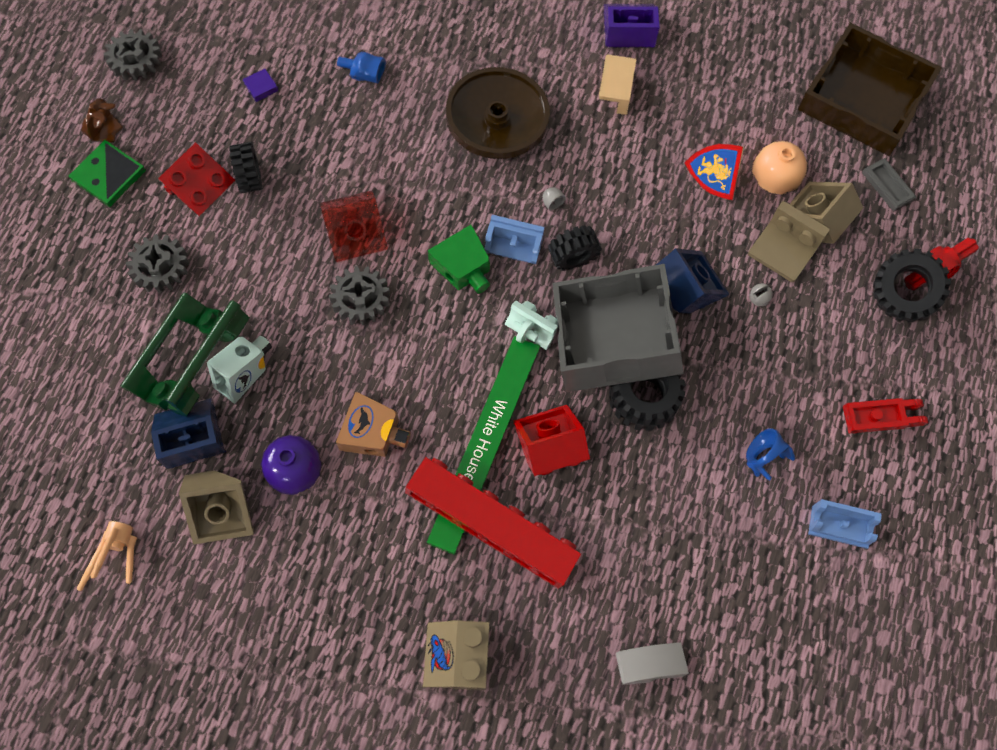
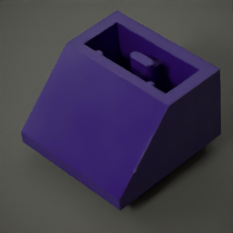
[603,4,660,47]

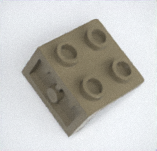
[748,201,830,282]

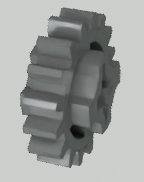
[104,29,163,81]
[126,234,190,293]
[329,266,390,325]

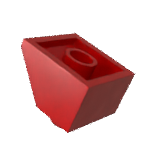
[513,405,590,476]

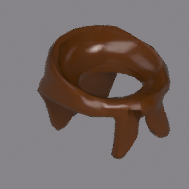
[81,98,123,143]

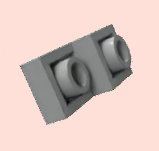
[616,642,689,685]

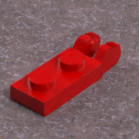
[843,398,928,434]

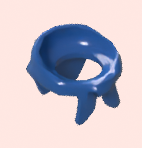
[746,429,795,480]

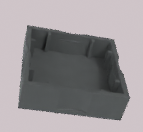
[553,264,684,392]

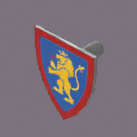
[684,144,744,200]

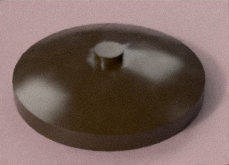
[446,67,550,159]

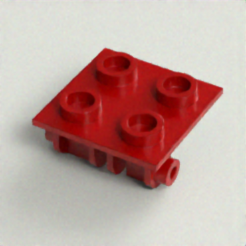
[158,142,236,216]

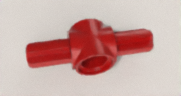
[904,238,979,291]

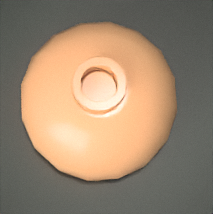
[752,141,807,194]

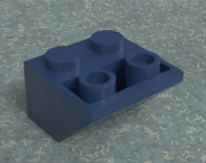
[151,398,225,469]

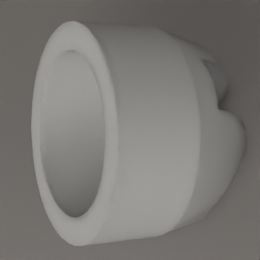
[542,187,566,211]
[749,283,773,306]

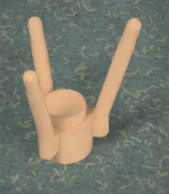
[77,521,137,591]

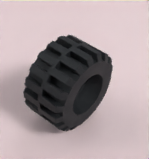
[873,249,951,323]
[609,374,686,431]

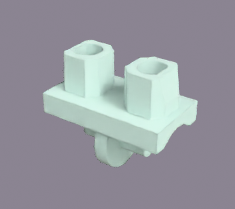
[505,301,558,350]

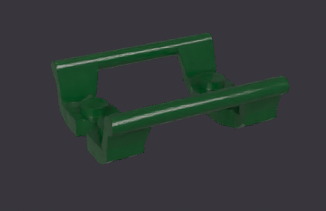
[120,292,250,417]

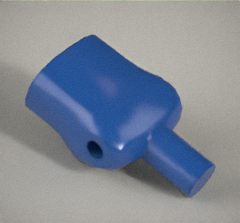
[337,52,386,83]

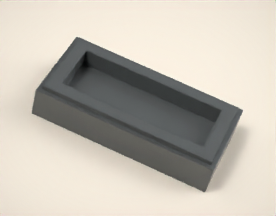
[862,158,917,212]

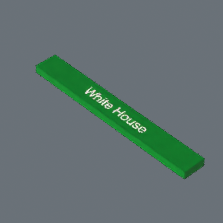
[427,336,540,555]

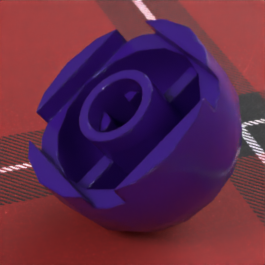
[261,435,322,495]

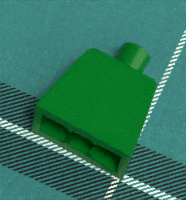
[428,224,490,294]

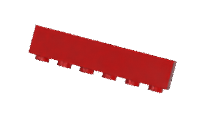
[405,457,581,589]

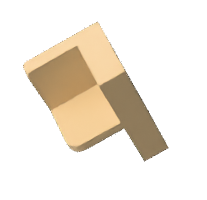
[599,55,636,115]

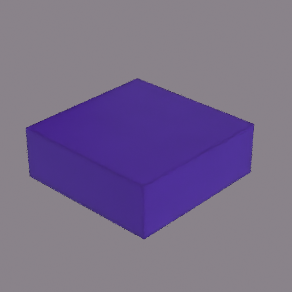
[243,69,278,102]

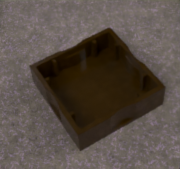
[797,22,942,156]

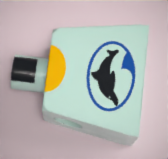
[207,336,272,404]

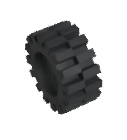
[229,142,263,194]
[548,225,602,271]

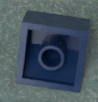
[656,248,729,313]

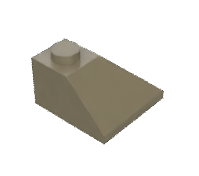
[179,470,254,545]

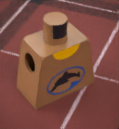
[336,392,411,457]

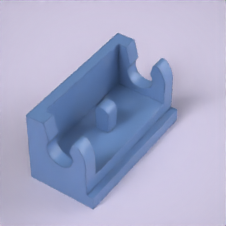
[484,215,545,264]
[808,499,882,549]

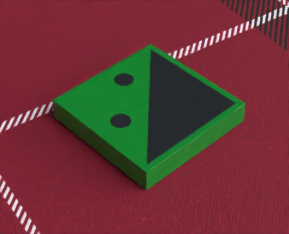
[68,140,146,207]

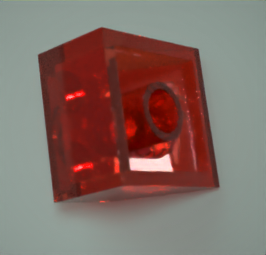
[320,190,388,262]

